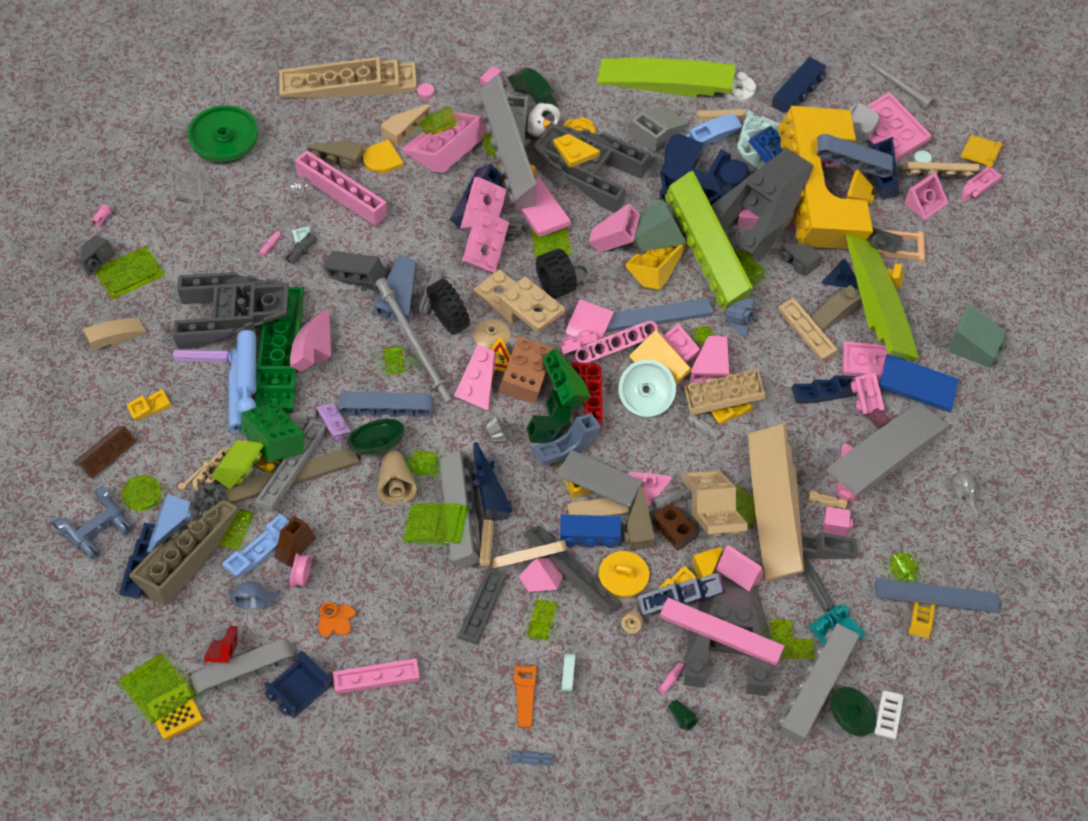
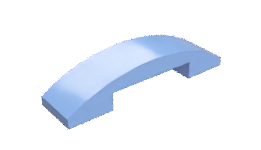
[222,514,289,577]

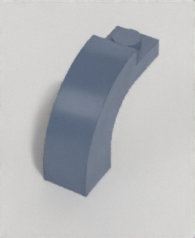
[533,413,601,466]

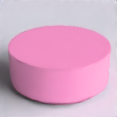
[417,83,434,99]

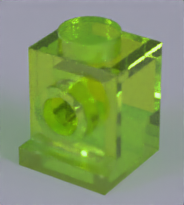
[408,450,437,478]

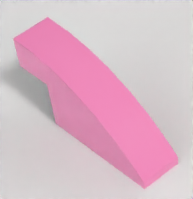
[290,309,331,372]

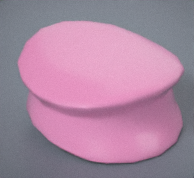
[290,553,312,587]

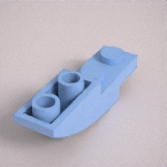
[686,114,743,147]

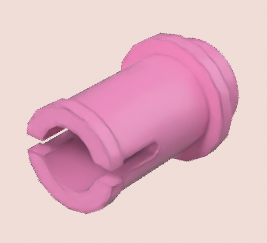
[90,204,112,227]

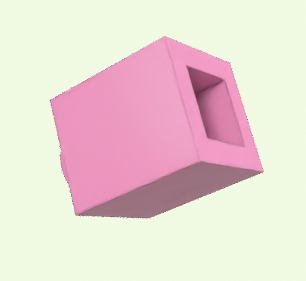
[822,507,853,537]

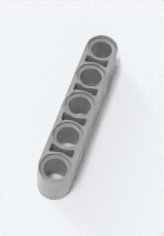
[191,639,296,698]

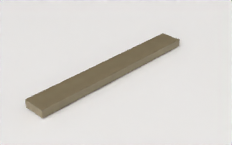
[206,447,359,511]

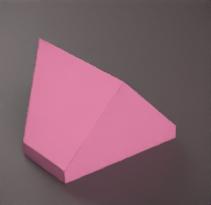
[519,558,564,593]

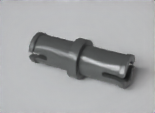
[285,232,317,265]

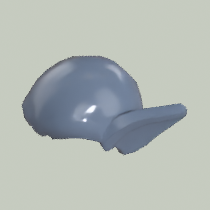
[229,581,280,609]

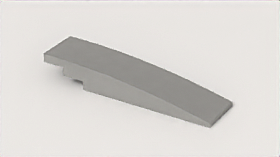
[826,402,950,496]

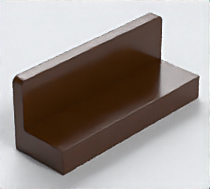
[73,426,137,478]

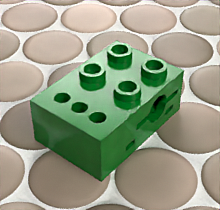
[241,403,305,462]

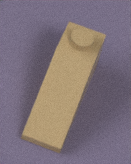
[381,104,430,146]

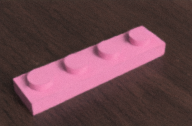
[333,659,420,694]

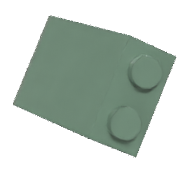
[632,199,687,251]
[948,304,1006,368]

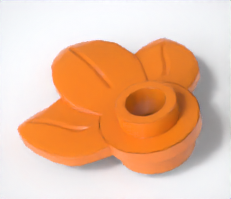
[318,602,356,638]

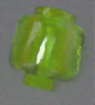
[889,551,919,582]

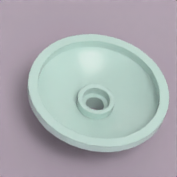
[618,360,676,417]

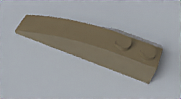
[129,500,239,606]

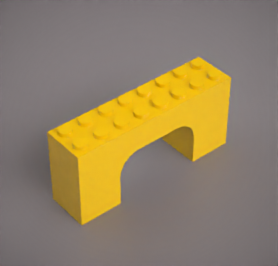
[778,106,873,249]

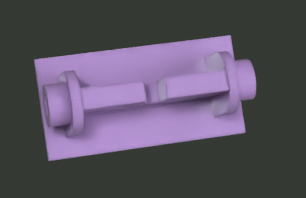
[316,403,351,442]

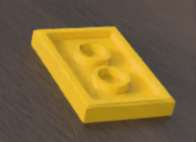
[629,330,692,385]

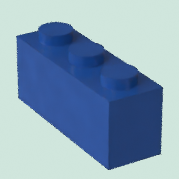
[560,515,621,548]

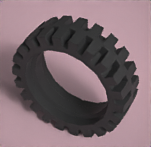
[426,279,470,335]

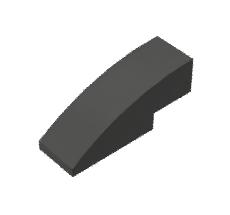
[801,532,858,559]

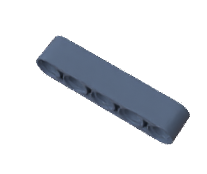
[817,134,893,177]
[338,392,433,418]

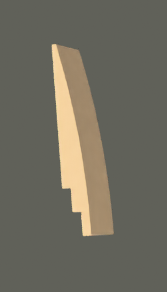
[279,57,417,98]
[748,423,804,580]

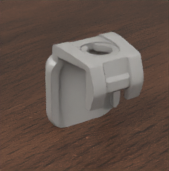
[850,103,880,145]

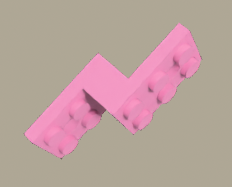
[460,177,509,273]

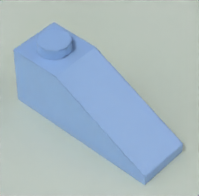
[147,494,191,552]

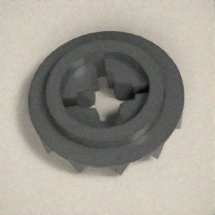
[194,481,226,510]

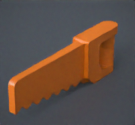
[514,664,536,728]

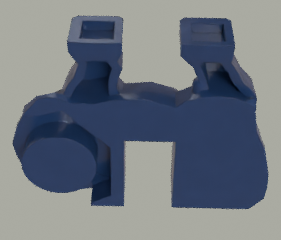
[659,133,750,206]

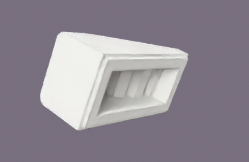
[874,691,903,739]

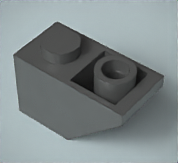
[79,235,115,276]
[779,243,822,276]

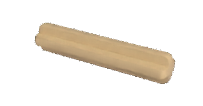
[697,109,747,121]
[479,519,494,567]

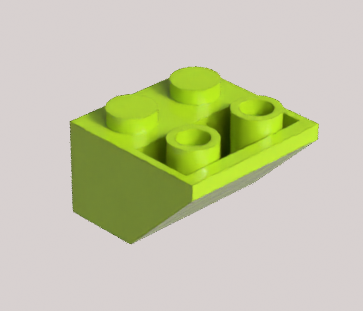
[211,440,264,489]

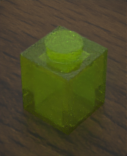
[383,346,405,376]

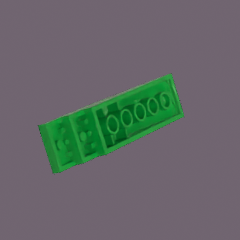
[255,287,304,413]

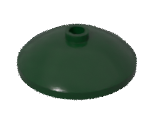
[347,419,405,456]

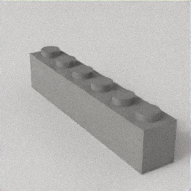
[439,451,481,568]
[779,624,860,745]

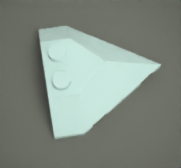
[737,110,781,169]

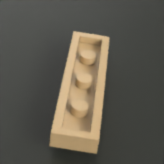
[778,298,838,362]

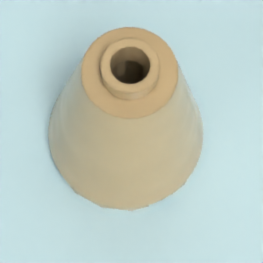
[377,451,417,505]

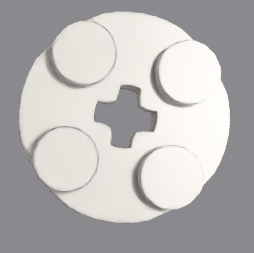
[723,72,756,102]

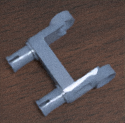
[52,486,134,560]

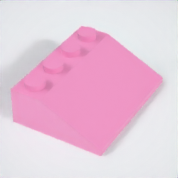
[402,111,488,173]

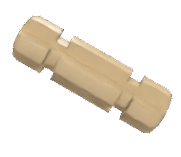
[809,490,848,510]

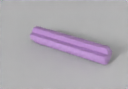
[173,350,229,362]

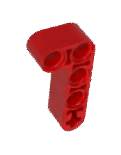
[570,362,603,432]

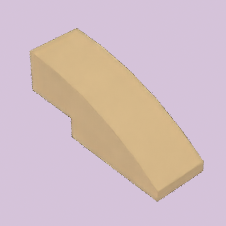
[83,318,146,351]

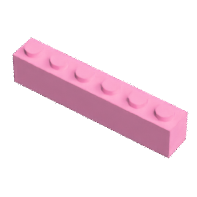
[295,150,388,226]

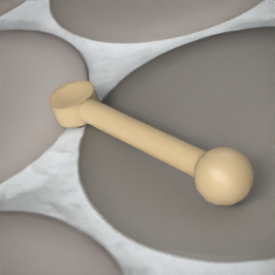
[178,461,209,490]

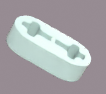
[562,653,575,692]

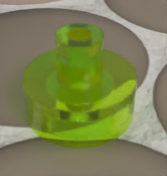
[694,326,713,344]

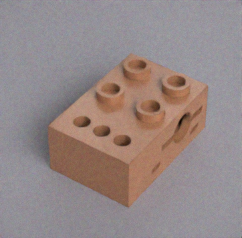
[498,335,553,403]

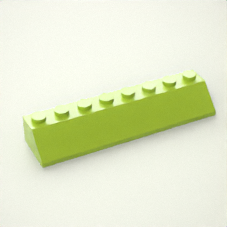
[665,171,753,312]

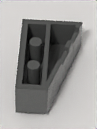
[323,251,388,296]

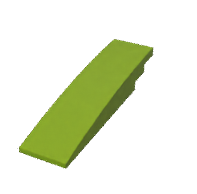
[597,58,736,98]
[846,234,919,362]

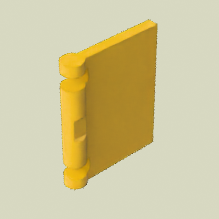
[961,135,1003,167]

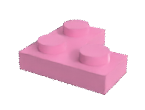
[559,330,597,354]

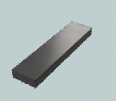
[458,568,507,645]

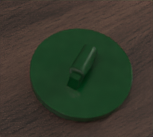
[831,687,877,737]

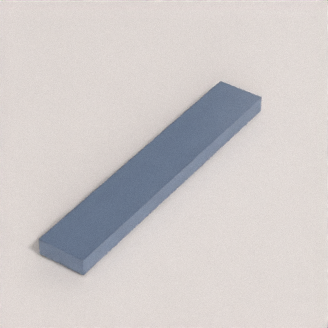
[607,298,713,332]
[875,578,1000,613]

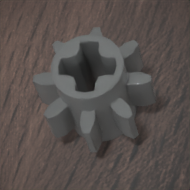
[506,217,522,240]

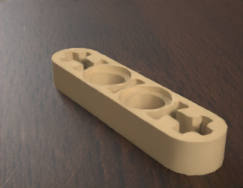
[490,540,567,569]

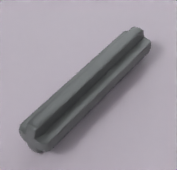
[802,558,834,612]

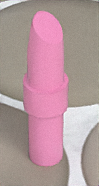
[258,230,281,256]
[658,663,685,694]

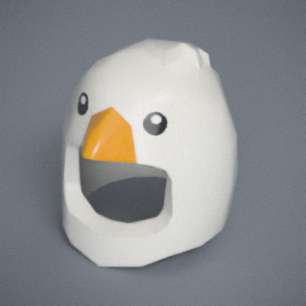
[526,103,560,138]

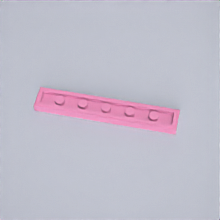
[659,598,784,666]

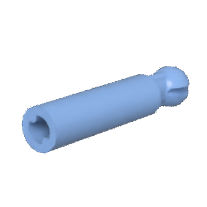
[237,330,256,414]
[228,348,242,433]

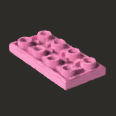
[508,178,571,237]

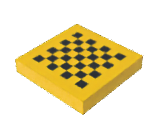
[146,685,204,741]

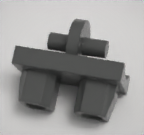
[870,227,903,253]

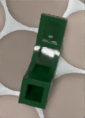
[507,67,559,117]
[526,390,572,443]

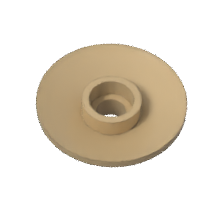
[473,319,510,349]

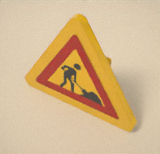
[490,337,511,373]

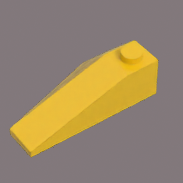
[626,237,688,290]

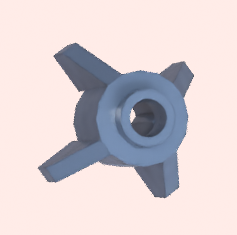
[725,298,759,336]

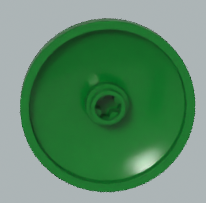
[188,105,258,162]

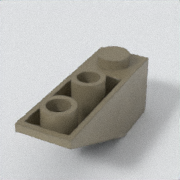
[306,140,364,170]

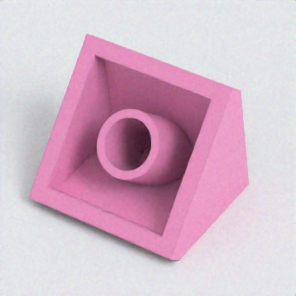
[905,172,948,220]
[716,545,764,591]

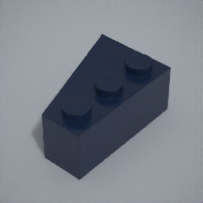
[868,136,899,200]

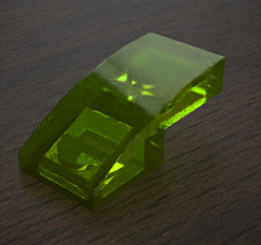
[219,509,253,551]
[526,598,557,641]

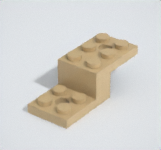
[473,269,565,334]
[682,470,747,536]

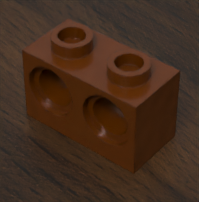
[652,502,697,551]

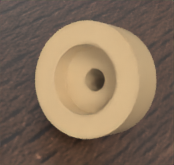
[621,611,643,634]

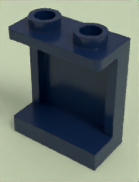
[264,651,332,719]

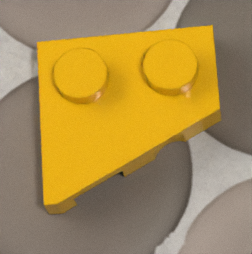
[553,134,600,168]

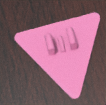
[629,472,671,507]

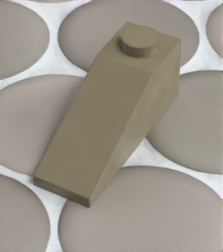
[810,285,862,332]
[623,486,655,550]

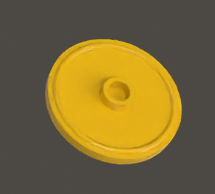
[599,551,649,598]

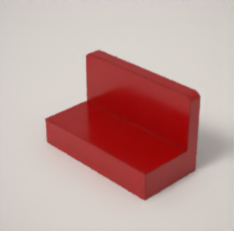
[204,626,238,663]

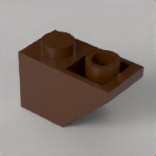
[275,516,316,567]

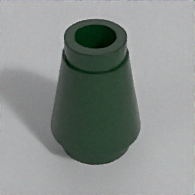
[668,699,698,731]

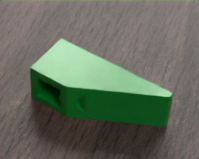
[542,348,591,408]

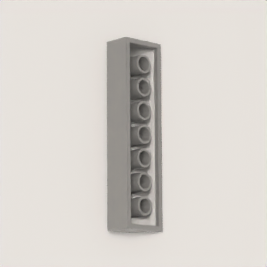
[477,75,537,210]

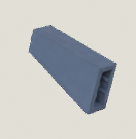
[373,256,416,324]

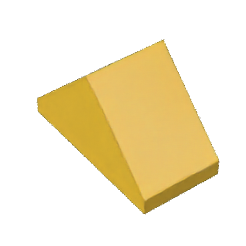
[692,547,724,579]

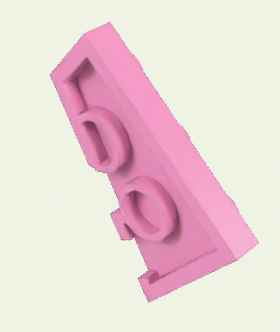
[454,344,496,411]

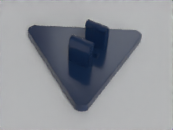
[822,259,859,289]

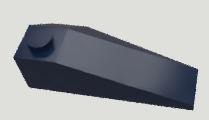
[473,442,512,521]

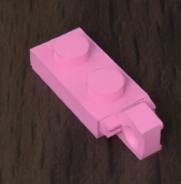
[960,167,1002,202]

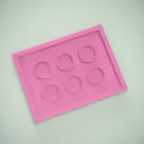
[867,92,932,161]

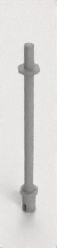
[375,278,452,404]

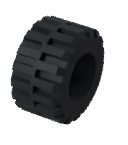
[536,248,577,299]

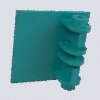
[808,604,866,646]

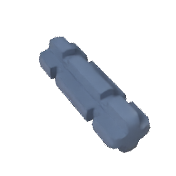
[510,750,552,766]

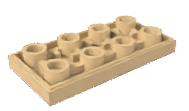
[902,162,979,177]
[684,369,766,415]

